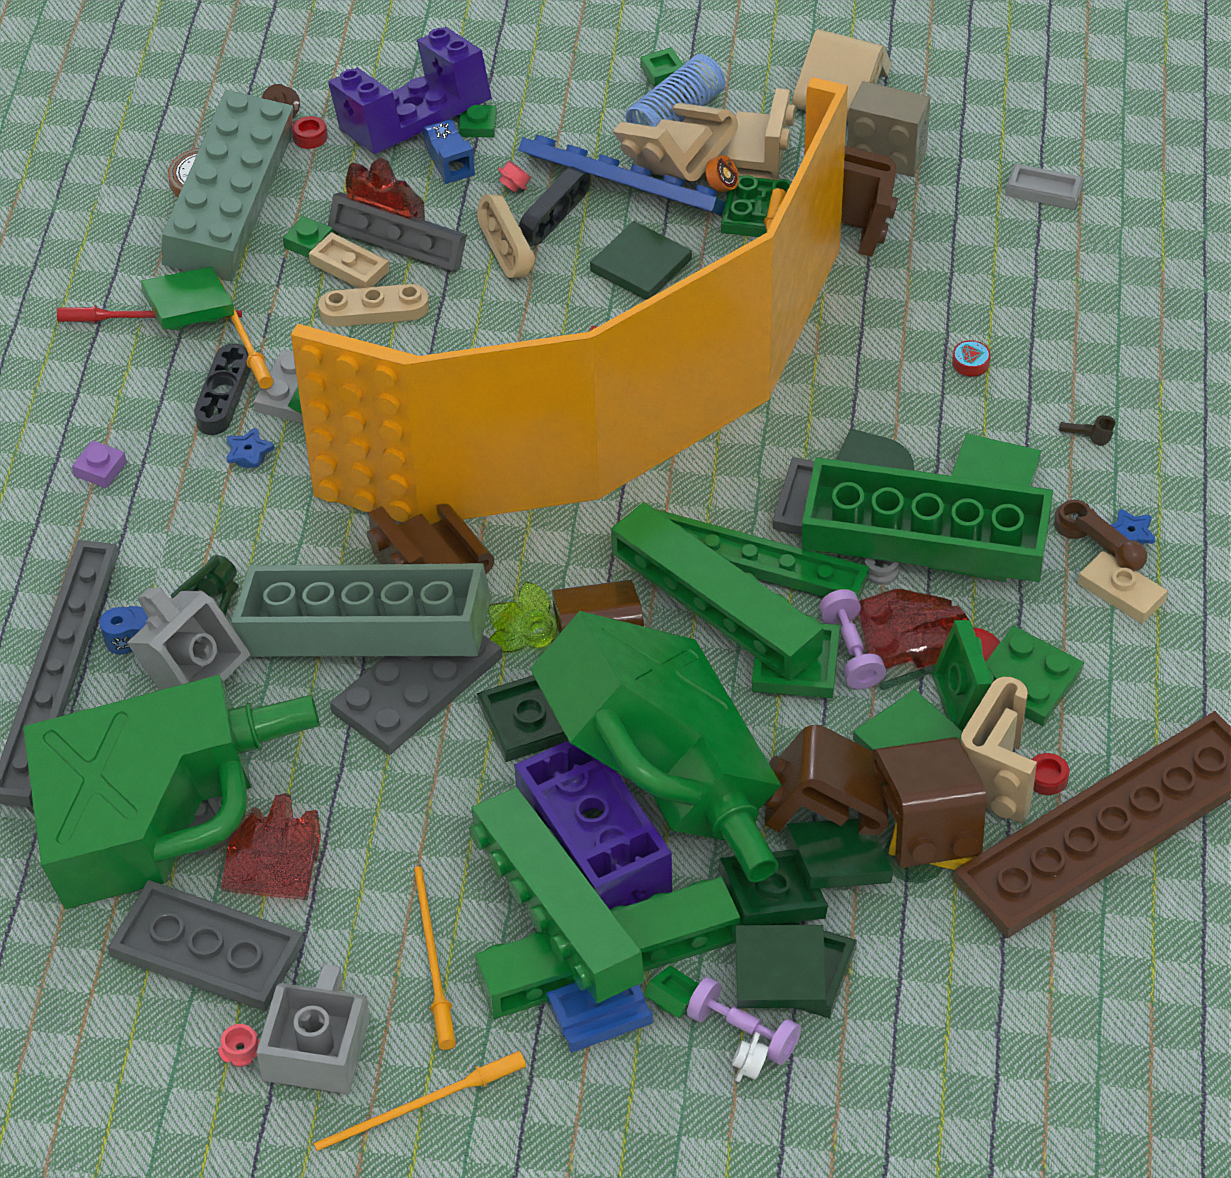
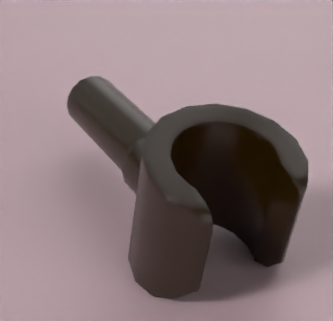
[1059,415,1116,446]

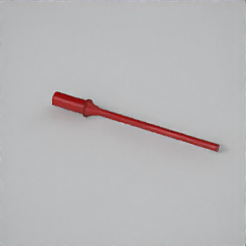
[57,305,242,324]

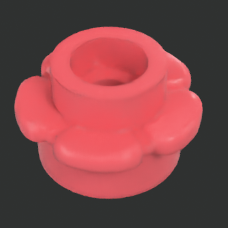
[498,160,531,193]
[218,1024,260,1067]

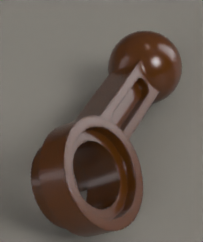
[1054,500,1148,571]

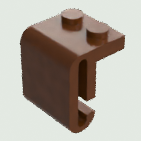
[841,146,898,257]
[367,504,494,574]
[552,580,644,634]
[764,725,888,836]
[872,737,986,868]

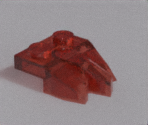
[346,157,425,220]
[859,589,969,669]
[221,793,321,900]

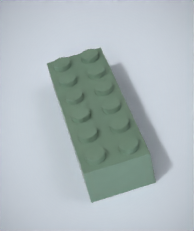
[162,89,293,281]
[231,563,491,657]

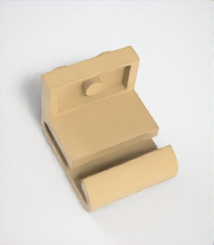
[792,29,891,122]
[700,88,796,180]
[613,103,738,181]
[961,677,1037,824]

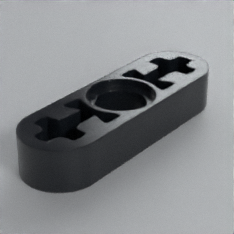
[518,166,591,245]
[194,344,251,435]

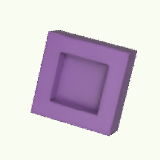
[72,440,127,488]

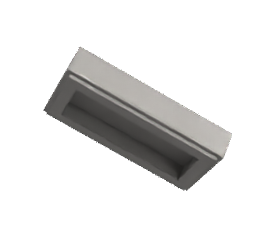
[1005,163,1084,210]

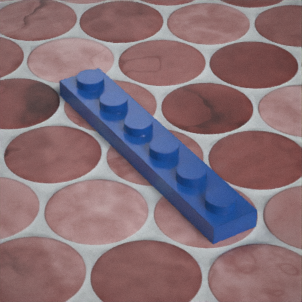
[518,134,726,216]

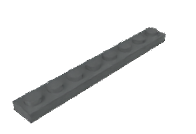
[0,540,118,807]

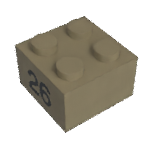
[847,81,931,177]

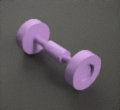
[819,589,886,689]
[687,977,801,1065]

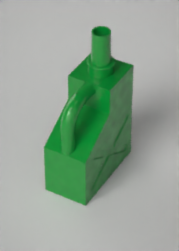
[530,611,781,882]
[23,675,320,909]

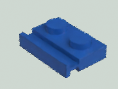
[547,982,653,1053]

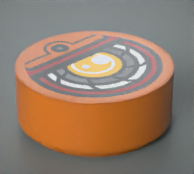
[706,155,739,193]

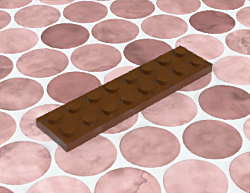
[953,711,1231,938]

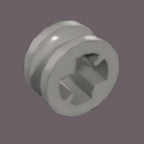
[864,558,900,585]

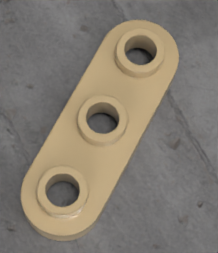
[477,194,535,278]
[318,284,429,327]

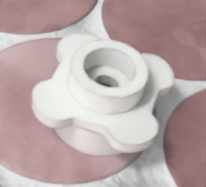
[732,1032,769,1082]

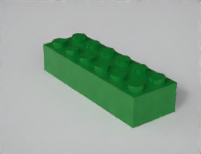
[802,457,1053,582]

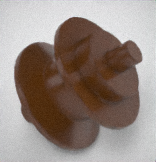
[262,84,300,118]

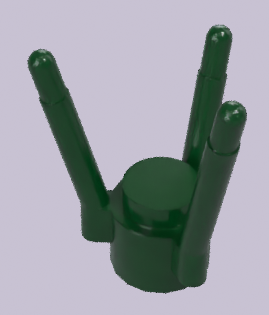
[171,555,239,615]

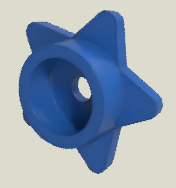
[227,428,275,468]
[1111,509,1155,545]

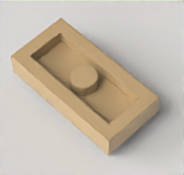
[309,232,389,288]
[1078,551,1168,624]

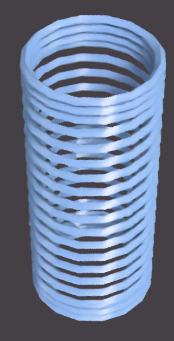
[625,54,725,127]

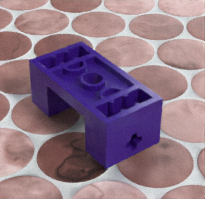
[328,26,492,154]
[514,740,672,910]

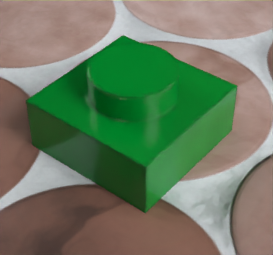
[640,47,686,88]
[459,105,497,138]
[283,216,333,258]
[643,965,699,1019]

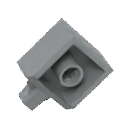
[127,587,251,690]
[256,964,370,1094]

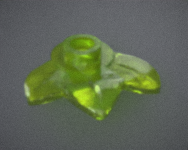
[488,581,558,653]

